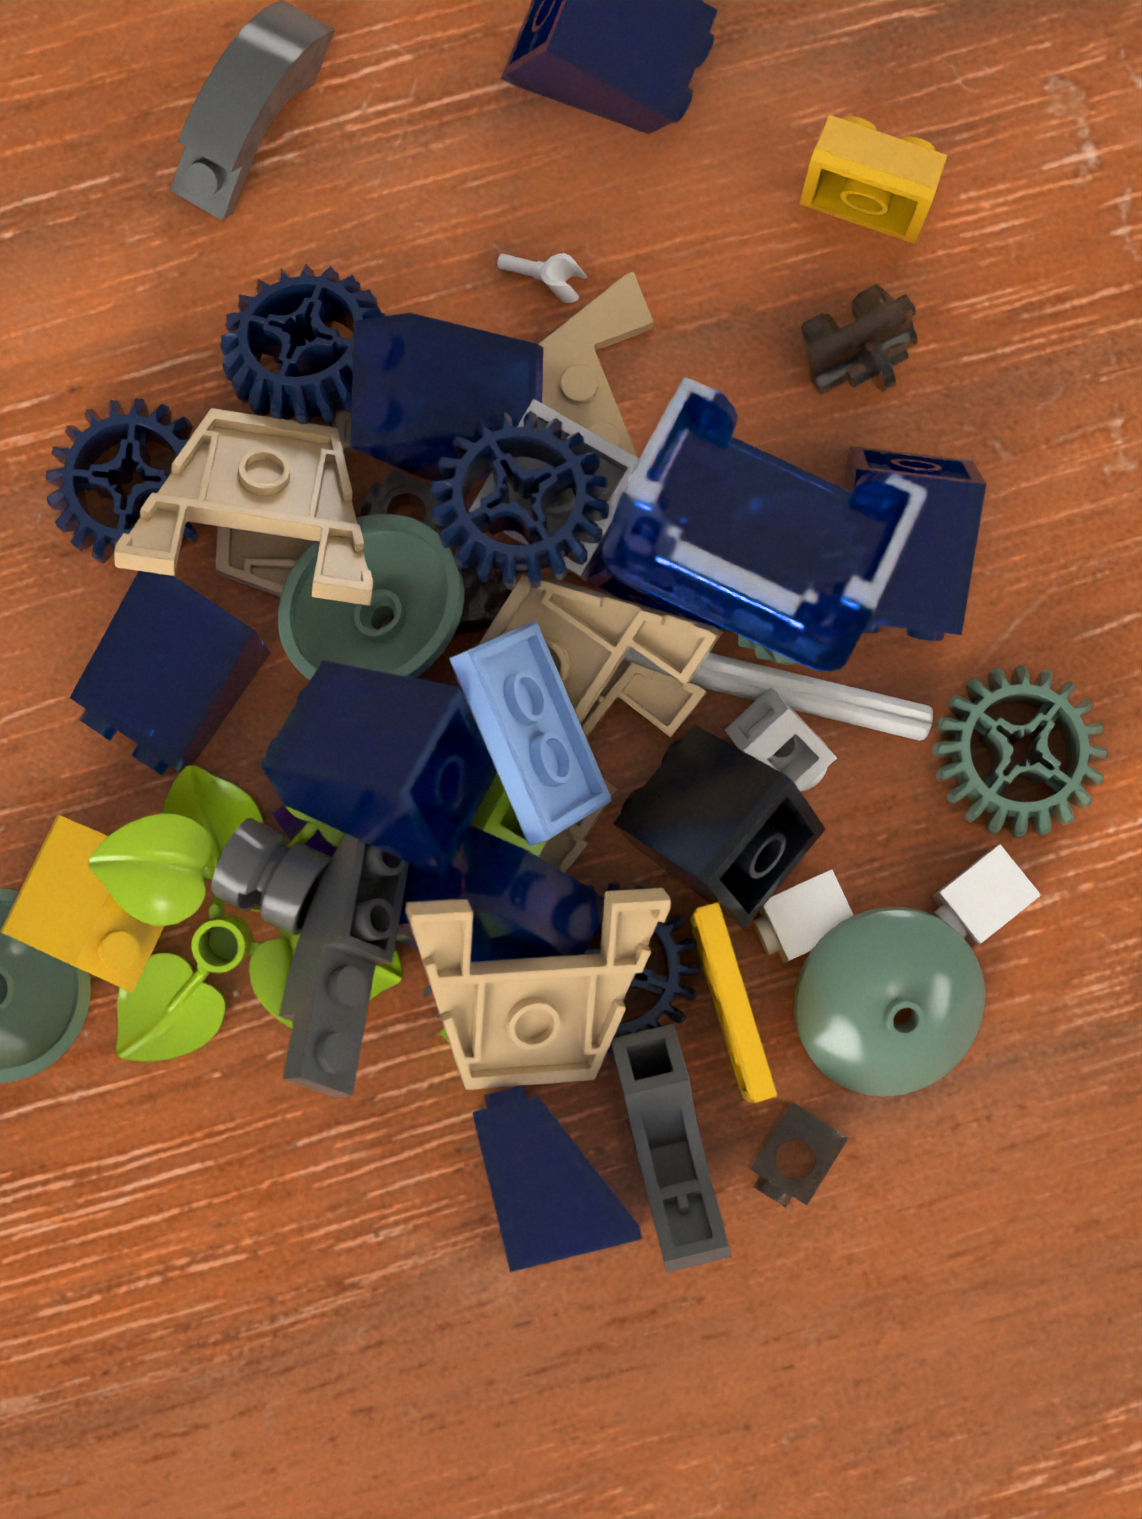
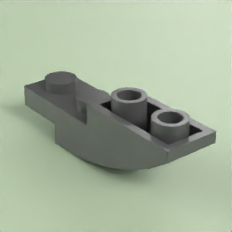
[278,815,414,1098]

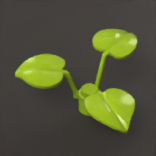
[88,734,392,1029]
[116,765,403,1062]

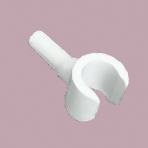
[497,253,588,303]

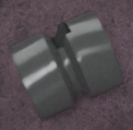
[211,818,332,935]

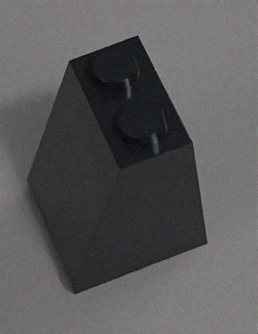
[613,724,826,929]

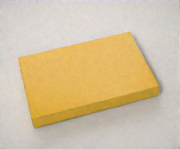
[688,902,777,1103]

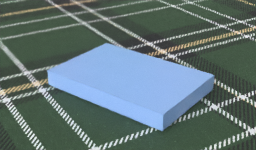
[449,621,611,846]

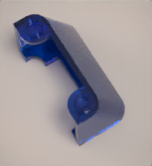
[602,376,929,672]

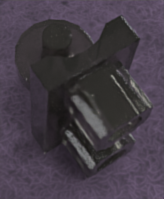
[801,284,918,394]

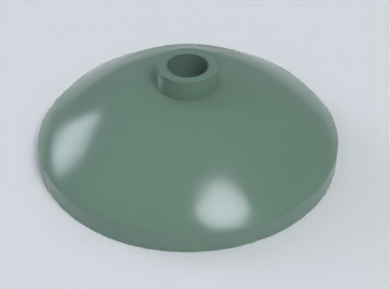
[278,514,464,697]
[0,888,91,1084]
[793,907,986,1096]

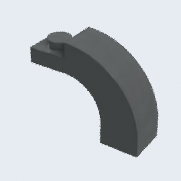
[170,0,335,220]
[611,1024,731,1273]

